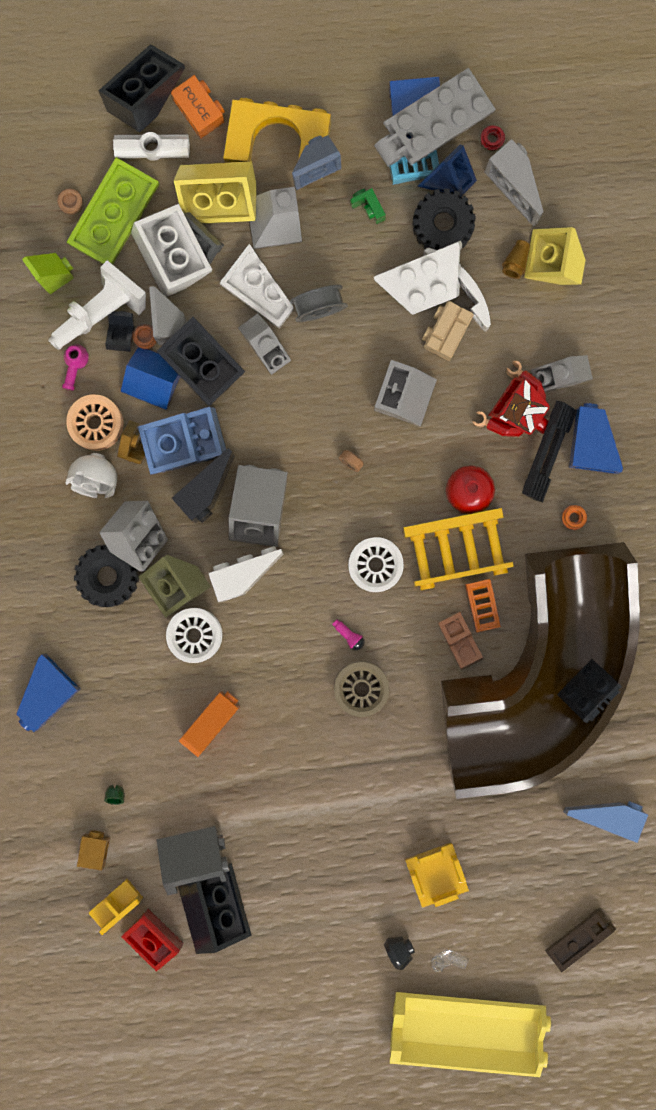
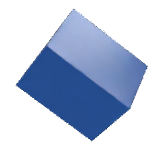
[121,347,180,410]

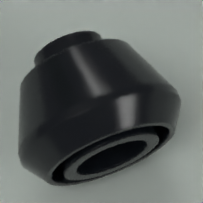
[384,936,415,970]

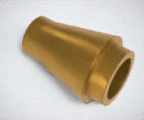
[502,240,530,279]

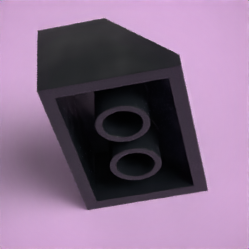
[178,863,252,954]

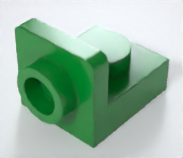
[350,188,386,224]

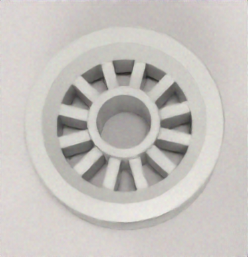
[348,537,404,592]
[166,608,222,663]

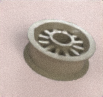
[334,661,389,717]

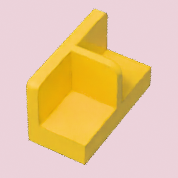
[88,879,143,935]

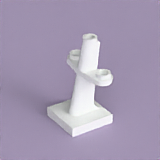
[48,260,146,350]

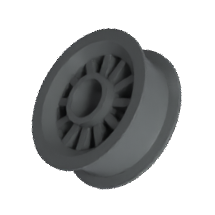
[290,285,348,322]

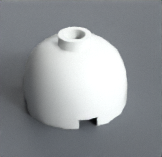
[65,453,117,498]

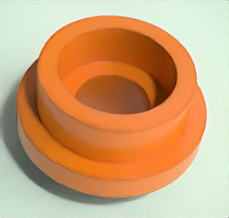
[562,505,587,530]

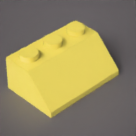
[174,161,256,223]

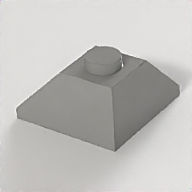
[250,187,302,249]
[149,286,188,345]

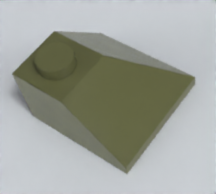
[139,555,211,618]

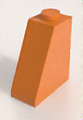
[179,691,240,757]

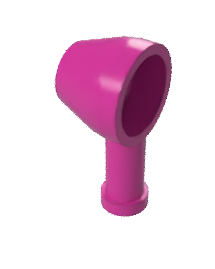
[62,344,89,391]

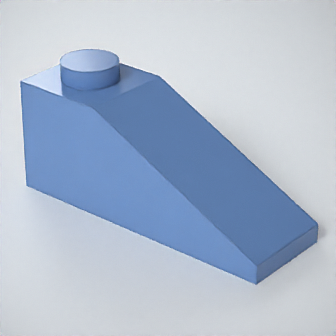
[563,801,648,843]

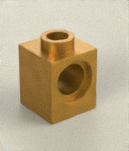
[77,830,110,871]

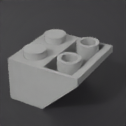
[374,360,437,427]
[99,500,168,571]

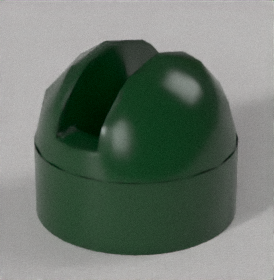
[104,785,125,805]

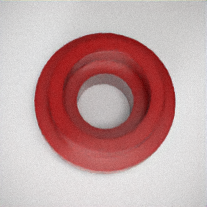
[480,125,505,151]

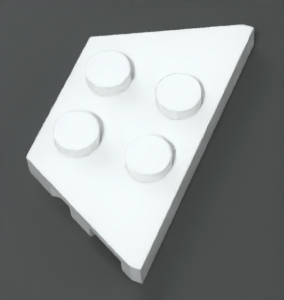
[374,241,462,315]

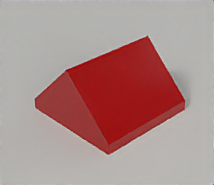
[121,908,184,972]

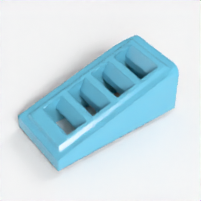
[389,150,439,185]

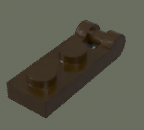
[545,908,616,973]

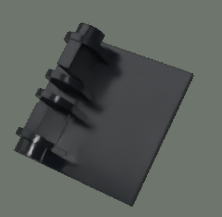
[557,659,622,724]

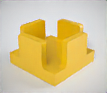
[405,842,469,908]

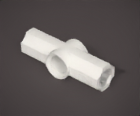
[113,132,190,161]

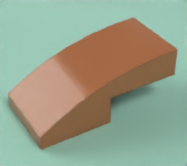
[438,612,483,670]

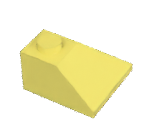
[524,227,586,285]

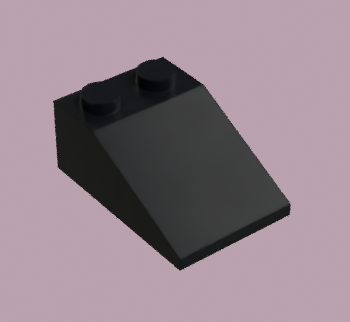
[98,44,185,132]
[157,317,245,407]
[172,448,235,523]

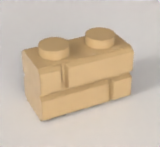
[422,301,474,361]

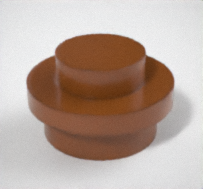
[133,324,157,349]

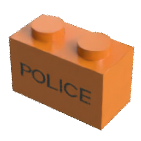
[171,75,225,139]

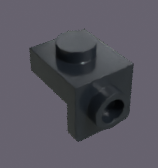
[105,311,135,352]

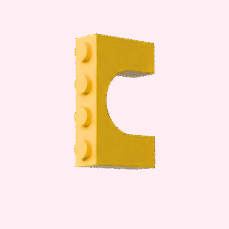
[223,98,331,179]

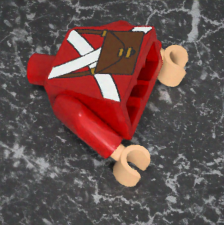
[472,361,550,437]

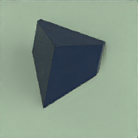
[417,144,477,197]

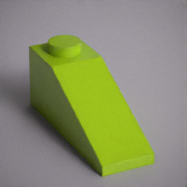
[22,253,74,295]

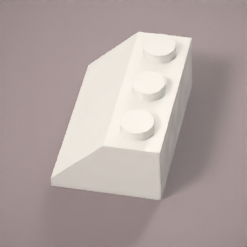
[131,204,212,297]

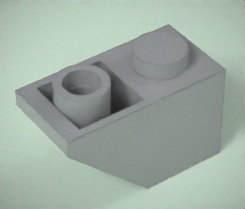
[238,314,291,375]
[531,355,593,392]

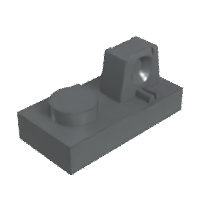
[184,212,224,264]

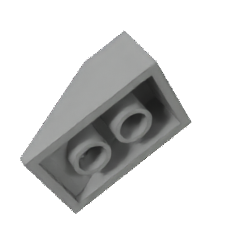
[484,139,544,227]

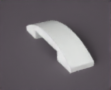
[423,248,491,332]

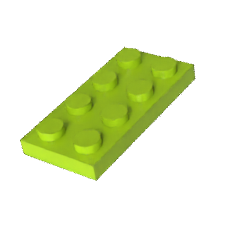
[67,157,160,265]

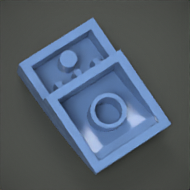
[138,407,226,475]

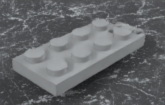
[374,68,496,167]

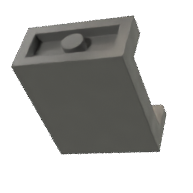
[156,826,230,895]

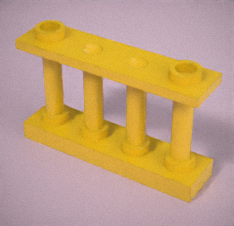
[403,508,514,590]

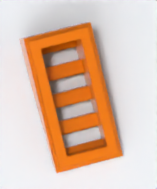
[465,579,501,633]

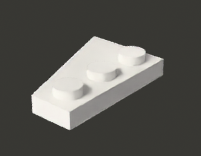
[220,244,294,329]

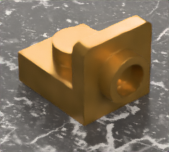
[117,420,145,464]

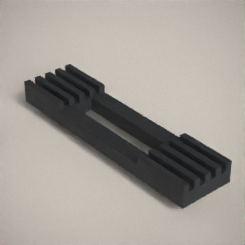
[522,400,577,502]

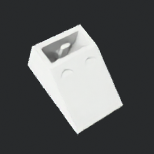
[209,546,283,602]

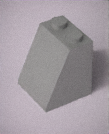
[229,465,288,547]

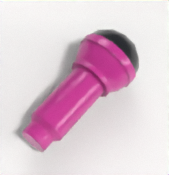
[332,619,365,651]

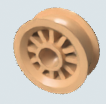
[66,394,124,451]

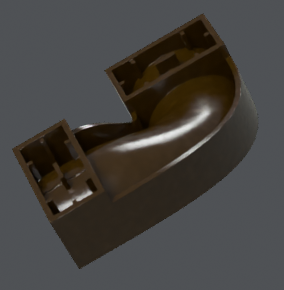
[441,542,640,799]

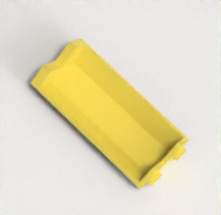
[390,992,551,1077]

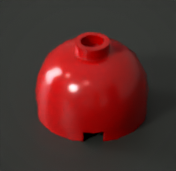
[445,465,495,515]

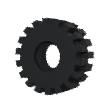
[412,188,476,250]
[74,545,139,607]

